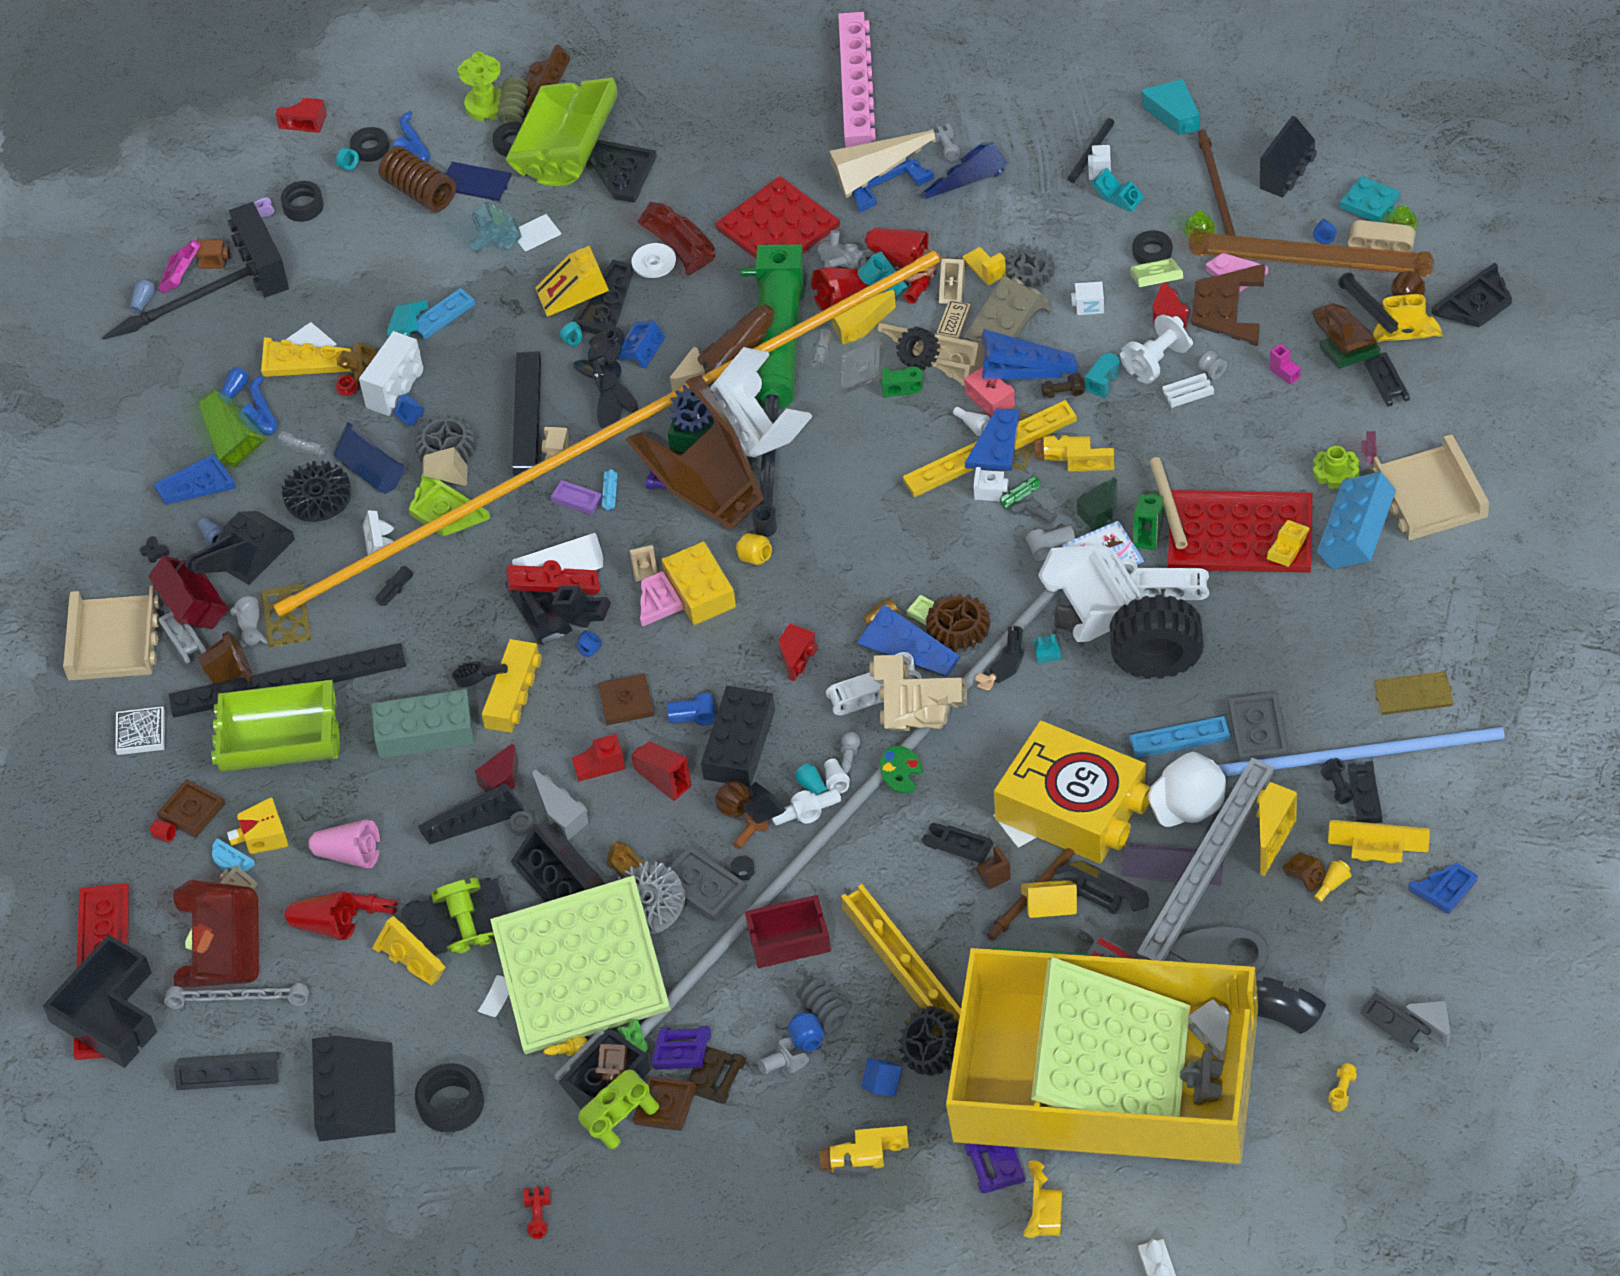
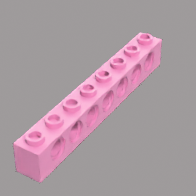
[839,12,876,147]

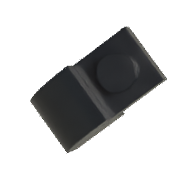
[551,585,611,628]

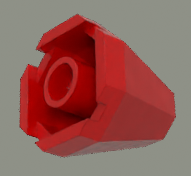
[811,267,868,311]

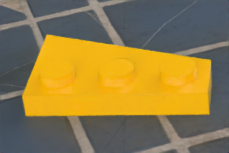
[372,916,446,986]

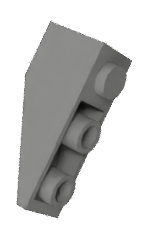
[532,770,589,841]

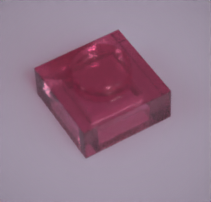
[1361,431,1377,464]

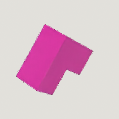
[1270,344,1301,385]

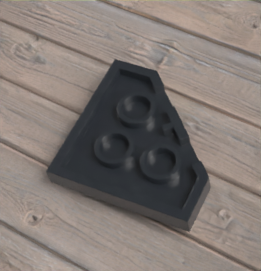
[588,140,656,203]

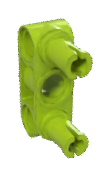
[578,1070,659,1150]

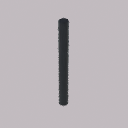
[1067,118,1115,183]

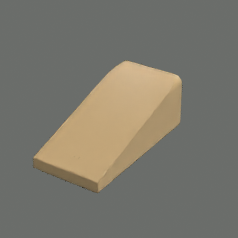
[630,545,658,582]

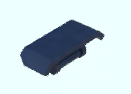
[333,422,405,494]

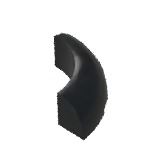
[1256,977,1326,1034]

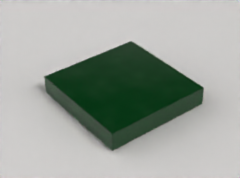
[1319,339,1381,369]

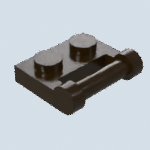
[687,1046,746,1104]

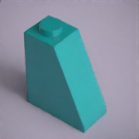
[1141,79,1200,135]

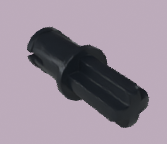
[375,566,413,606]

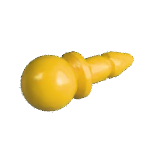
[543,1036,588,1056]

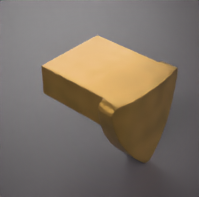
[607,841,645,878]

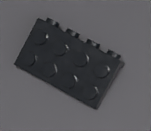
[402,878,508,955]

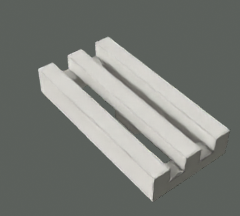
[1162,373,1214,408]

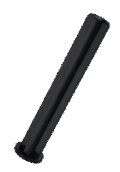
[1338,272,1399,333]

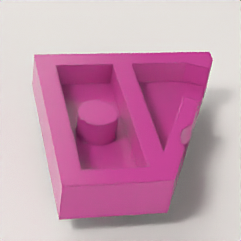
[158,240,201,293]

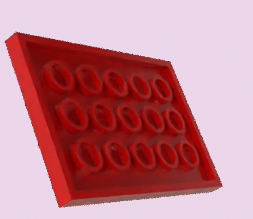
[1168,490,1313,573]

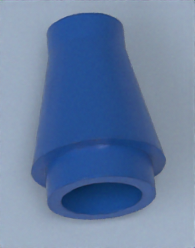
[219,367,249,401]

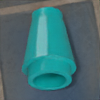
[794,763,828,796]

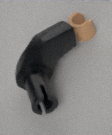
[975,626,1024,690]

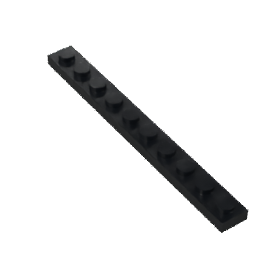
[169,643,406,718]

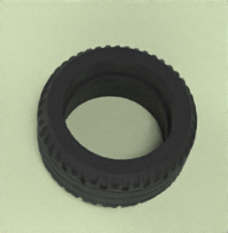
[415,1063,484,1133]

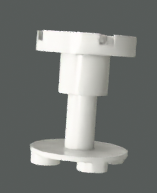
[1120,315,1193,384]

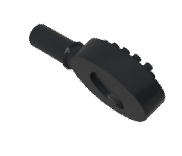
[451,661,508,687]

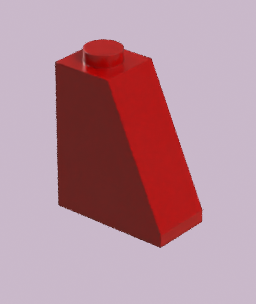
[631,741,692,801]

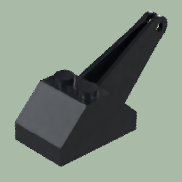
[185,511,295,585]

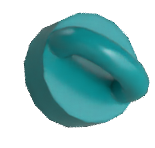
[336,147,359,171]
[559,321,582,347]

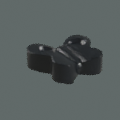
[140,536,169,563]

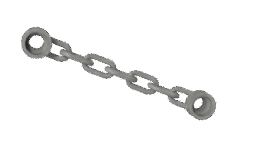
[164,983,309,1009]

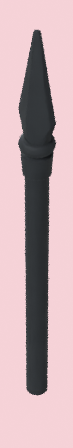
[102,267,249,339]

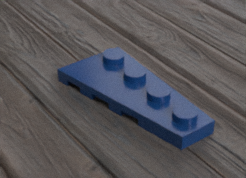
[857,604,961,677]

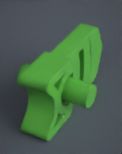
[618,1019,648,1052]

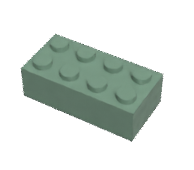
[372,689,475,759]

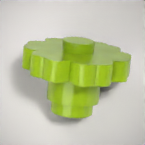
[1313,446,1359,489]

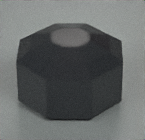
[731,856,755,881]

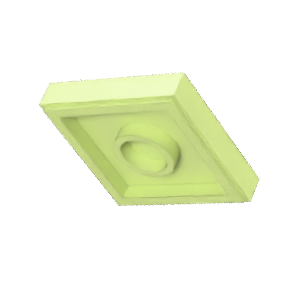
[1129,258,1183,287]

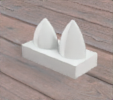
[363,511,394,555]
[1138,1238,1176,1276]

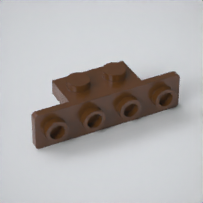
[523,45,570,110]

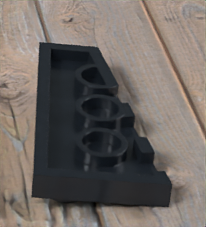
[572,259,633,334]
[418,783,525,844]

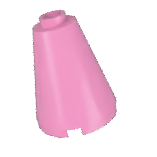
[309,819,380,869]

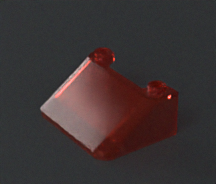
[173,880,259,988]

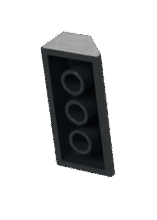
[511,824,605,902]

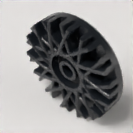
[282,461,352,522]

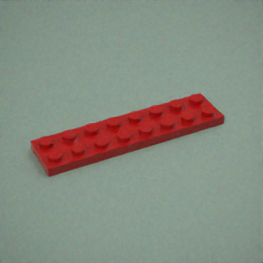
[73,883,130,1061]

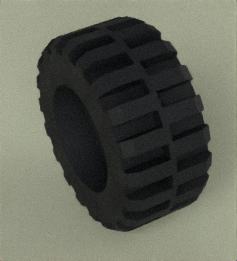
[1109,595,1204,679]

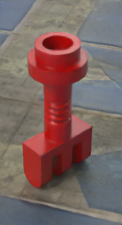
[523,1186,551,1239]

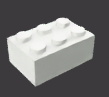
[359,331,423,416]

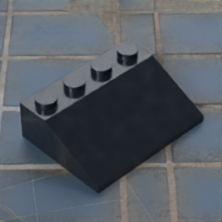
[312,1036,396,1142]

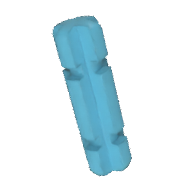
[602,469,618,511]

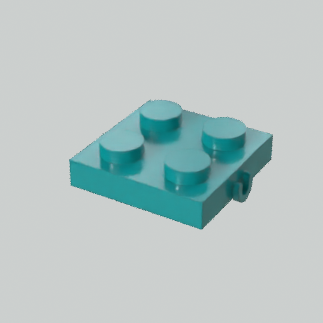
[1340,176,1401,222]

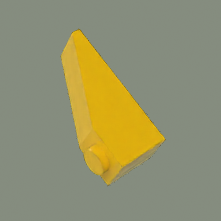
[832,289,896,345]

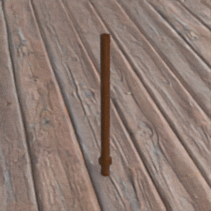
[1198,129,1236,242]
[987,848,1075,941]

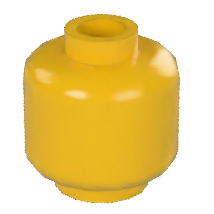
[736,533,772,565]

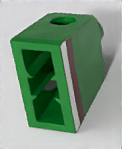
[1133,493,1164,550]

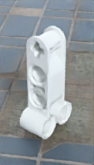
[1121,559,1209,600]
[826,652,922,715]

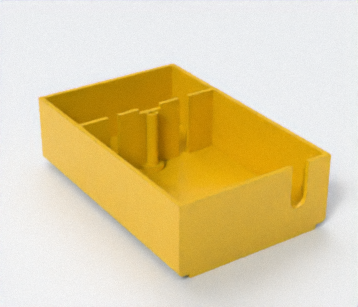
[946,948,1258,1164]

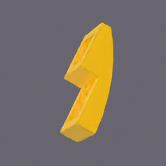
[1267,520,1309,567]

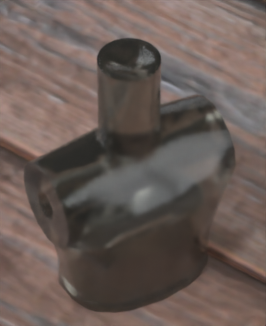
[1054,604,1083,633]

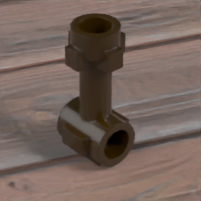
[1041,373,1085,398]

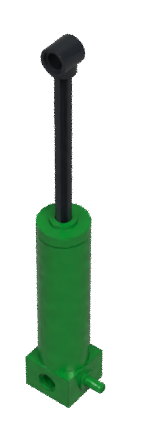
[740,244,805,537]

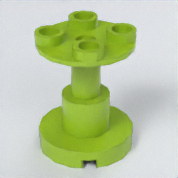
[457,52,501,121]
[431,878,494,954]

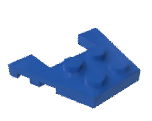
[853,157,934,212]

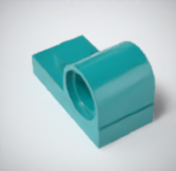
[857,252,908,298]

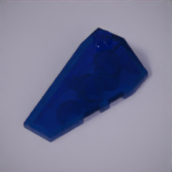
[919,142,1008,199]

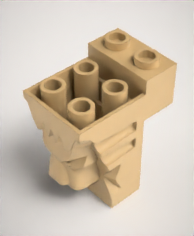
[870,655,967,732]

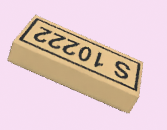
[937,300,971,338]

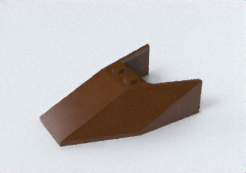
[625,375,764,530]

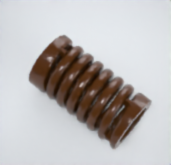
[379,146,456,213]

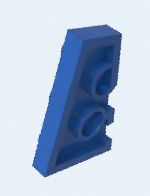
[965,409,1020,471]

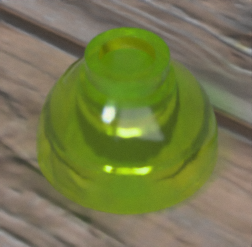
[1386,205,1418,230]
[1184,211,1215,241]

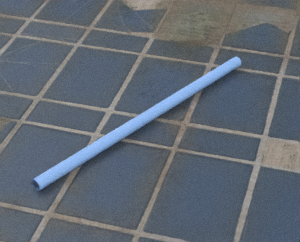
[1218,727,1504,776]

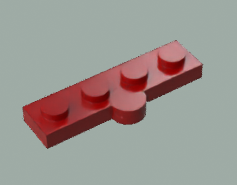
[505,560,600,595]

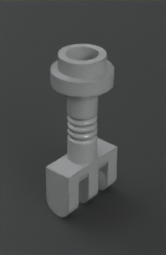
[928,124,961,161]

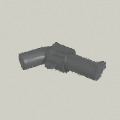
[1010,496,1057,524]

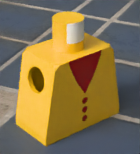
[227,797,289,854]

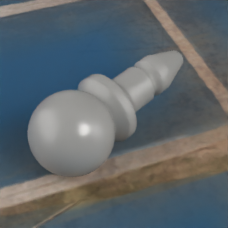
[841,732,861,774]

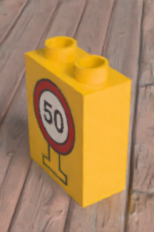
[994,720,1151,864]

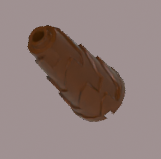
[697,303,775,373]

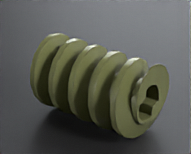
[497,77,528,124]

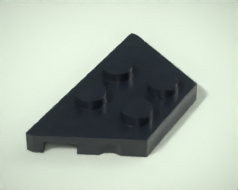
[1431,263,1512,328]

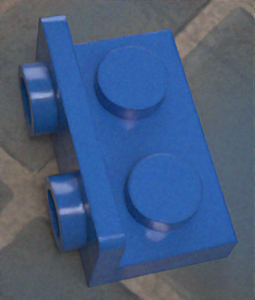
[618,321,665,368]

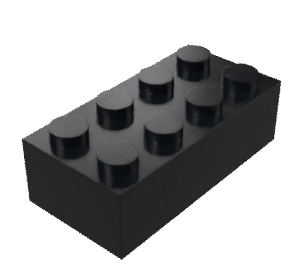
[227,202,289,298]
[701,686,775,787]

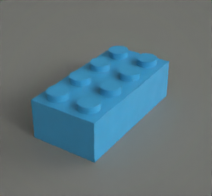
[1317,472,1396,569]

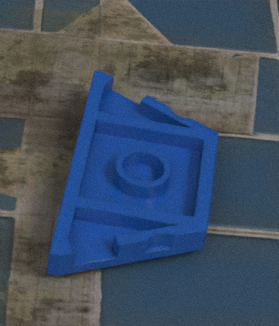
[982,353,1063,380]

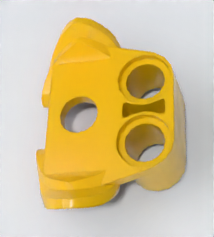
[1372,294,1443,343]
[1023,1160,1062,1238]

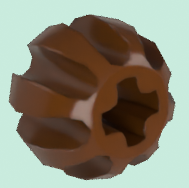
[1391,271,1425,296]
[715,781,751,818]

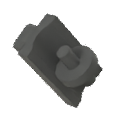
[1180,1050,1223,1105]

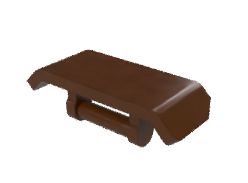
[1312,303,1378,355]

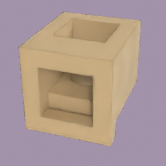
[542,427,570,464]

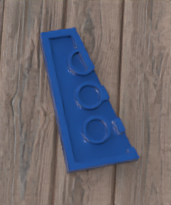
[981,329,1078,374]

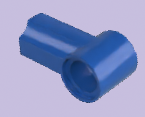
[667,693,716,725]

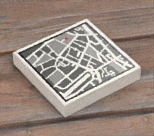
[116,707,165,755]

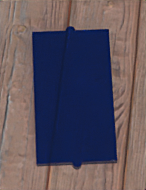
[444,162,512,201]

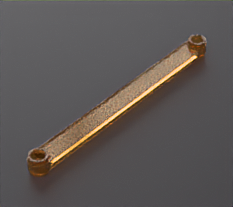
[1189,231,1434,277]

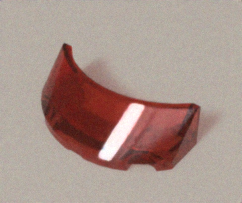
[637,201,715,276]

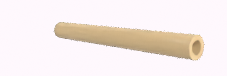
[1150,457,1188,549]

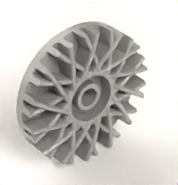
[618,861,685,934]

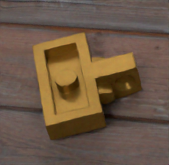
[337,342,377,382]

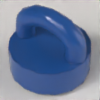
[1313,219,1337,244]
[577,630,602,657]

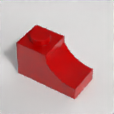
[275,98,327,133]
[572,734,625,782]

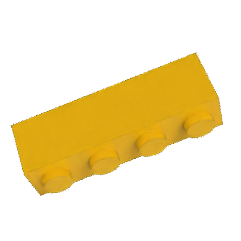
[482,639,542,733]

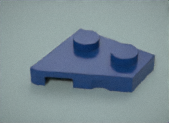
[1408,863,1478,914]

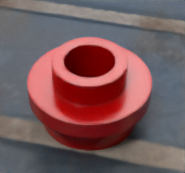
[336,375,358,396]

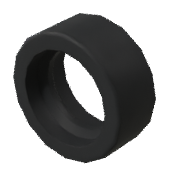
[280,181,324,222]

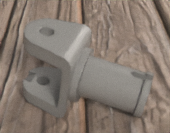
[758,1037,809,1075]

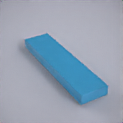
[1129,716,1230,759]

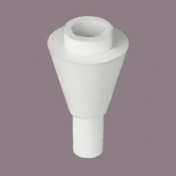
[953,407,990,436]

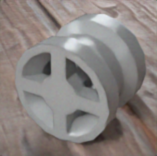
[1198,351,1227,380]

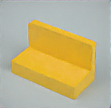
[1021,880,1077,918]

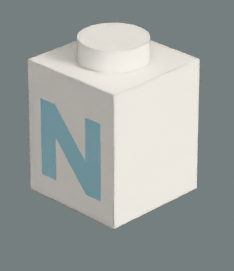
[1071,281,1104,315]

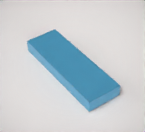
[414,288,476,340]

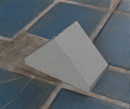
[1405,1001,1450,1049]

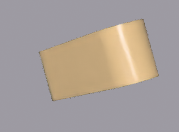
[1348,220,1416,255]

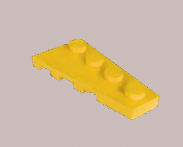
[261,337,352,377]

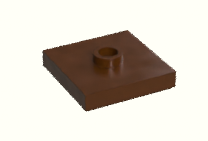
[598,674,654,725]
[157,779,226,838]
[632,1076,697,1131]

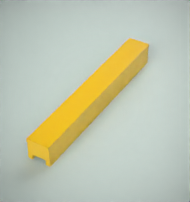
[841,884,961,1035]

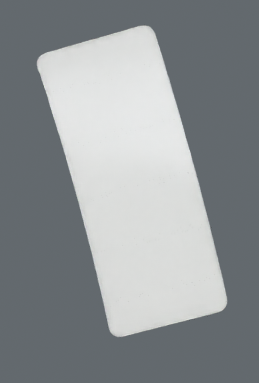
[478,975,509,1017]

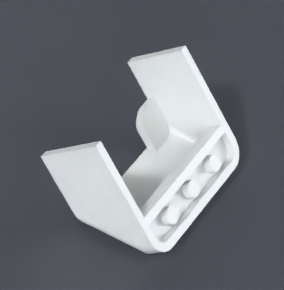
[710,347,812,457]

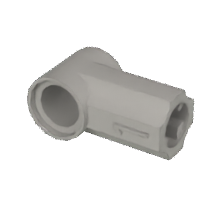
[1026,526,1075,561]

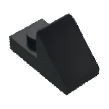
[743,781,786,824]

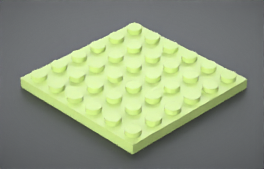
[490,876,671,1054]
[1031,957,1190,1117]

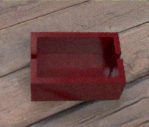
[148,555,228,629]
[745,895,831,969]

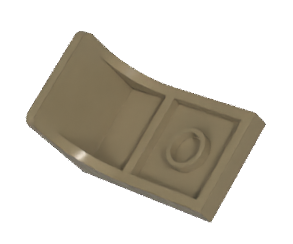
[965,276,1052,343]

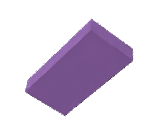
[551,480,602,515]

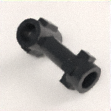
[1320,758,1353,804]

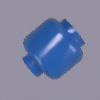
[787,1012,824,1051]

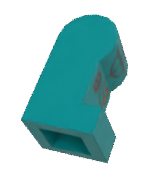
[1085,353,1120,399]

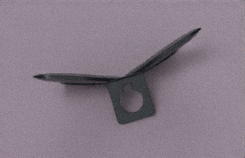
[573,359,638,429]

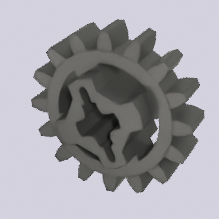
[1006,246,1054,288]

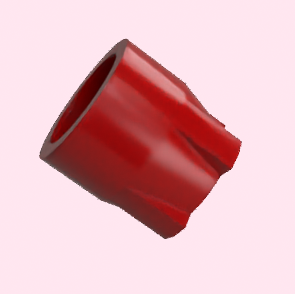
[149,818,176,843]

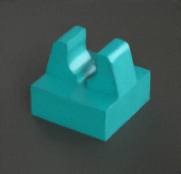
[1033,634,1061,663]

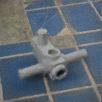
[818,230,876,270]

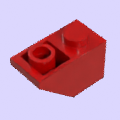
[1152,282,1189,328]
[778,623,818,681]

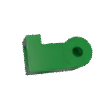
[880,367,923,398]

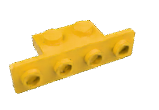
[1328,820,1430,863]

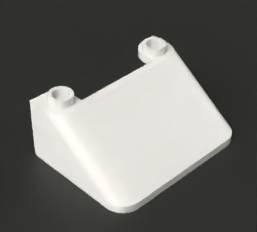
[1038,546,1143,642]

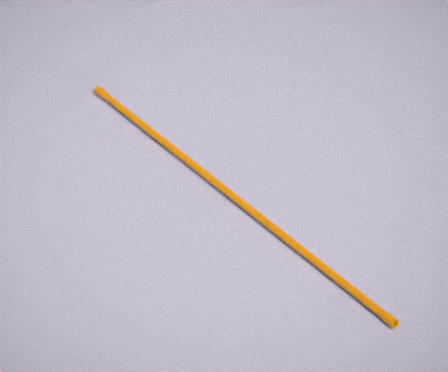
[273,250,940,617]

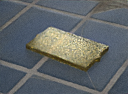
[1374,671,1453,715]

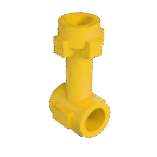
[1328,1063,1357,1112]

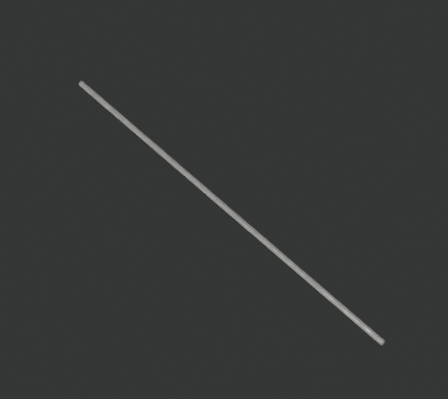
[640,589,1061,1038]

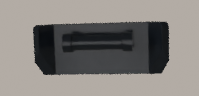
[505,581,573,645]
[1055,860,1149,914]

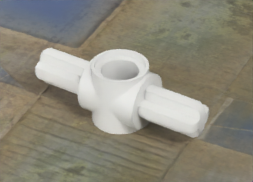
[771,789,841,825]

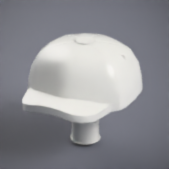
[1148,752,1226,827]

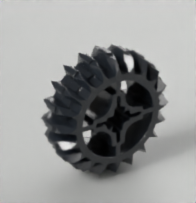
[898,1006,959,1076]

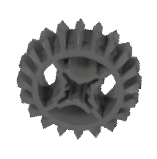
[415,415,476,462]

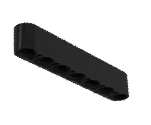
[512,351,541,476]

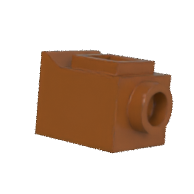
[195,238,230,269]

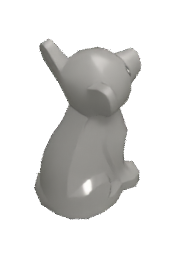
[230,596,269,648]

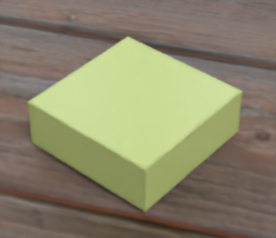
[907,595,934,625]

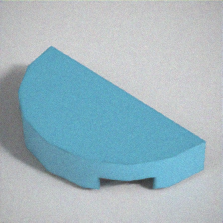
[212,838,255,872]

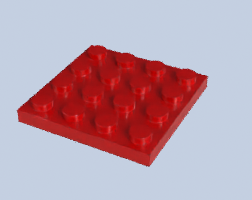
[715,176,840,259]

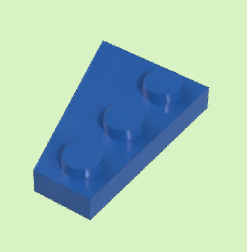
[153,454,236,504]

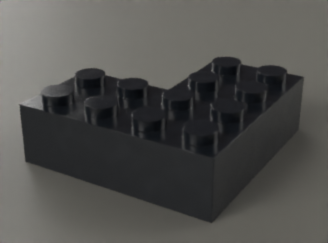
[43,934,157,1068]

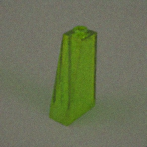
[198,389,266,468]

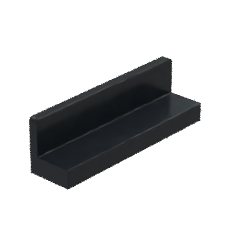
[174,1052,279,1090]

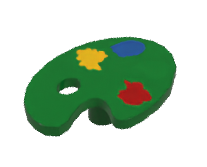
[880,746,923,794]

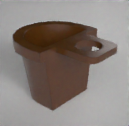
[198,631,252,684]

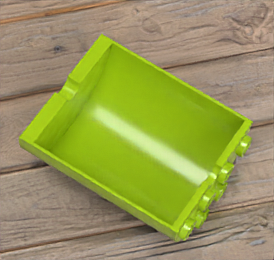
[506,78,617,186]
[211,680,340,772]

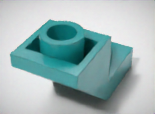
[1090,168,1144,212]
[387,300,428,337]

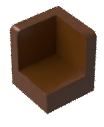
[977,846,1011,890]

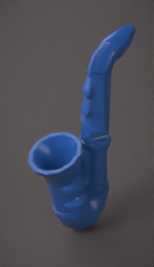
[393,111,430,162]
[239,375,278,435]

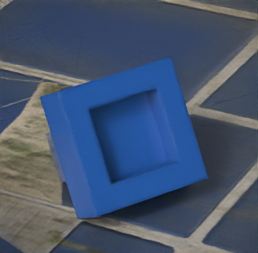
[394,394,425,426]

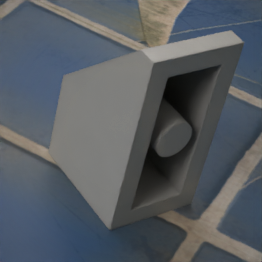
[1188,999,1230,1063]

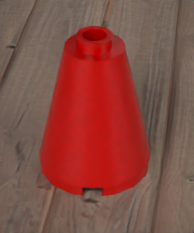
[865,227,929,274]
[284,891,357,940]

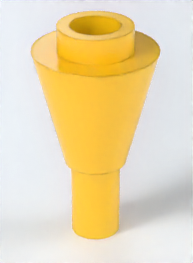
[1313,860,1352,903]

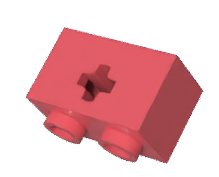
[964,367,1015,417]

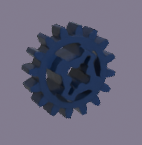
[668,385,718,434]

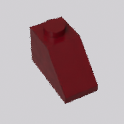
[475,743,518,792]

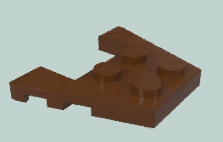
[1191,264,1265,346]

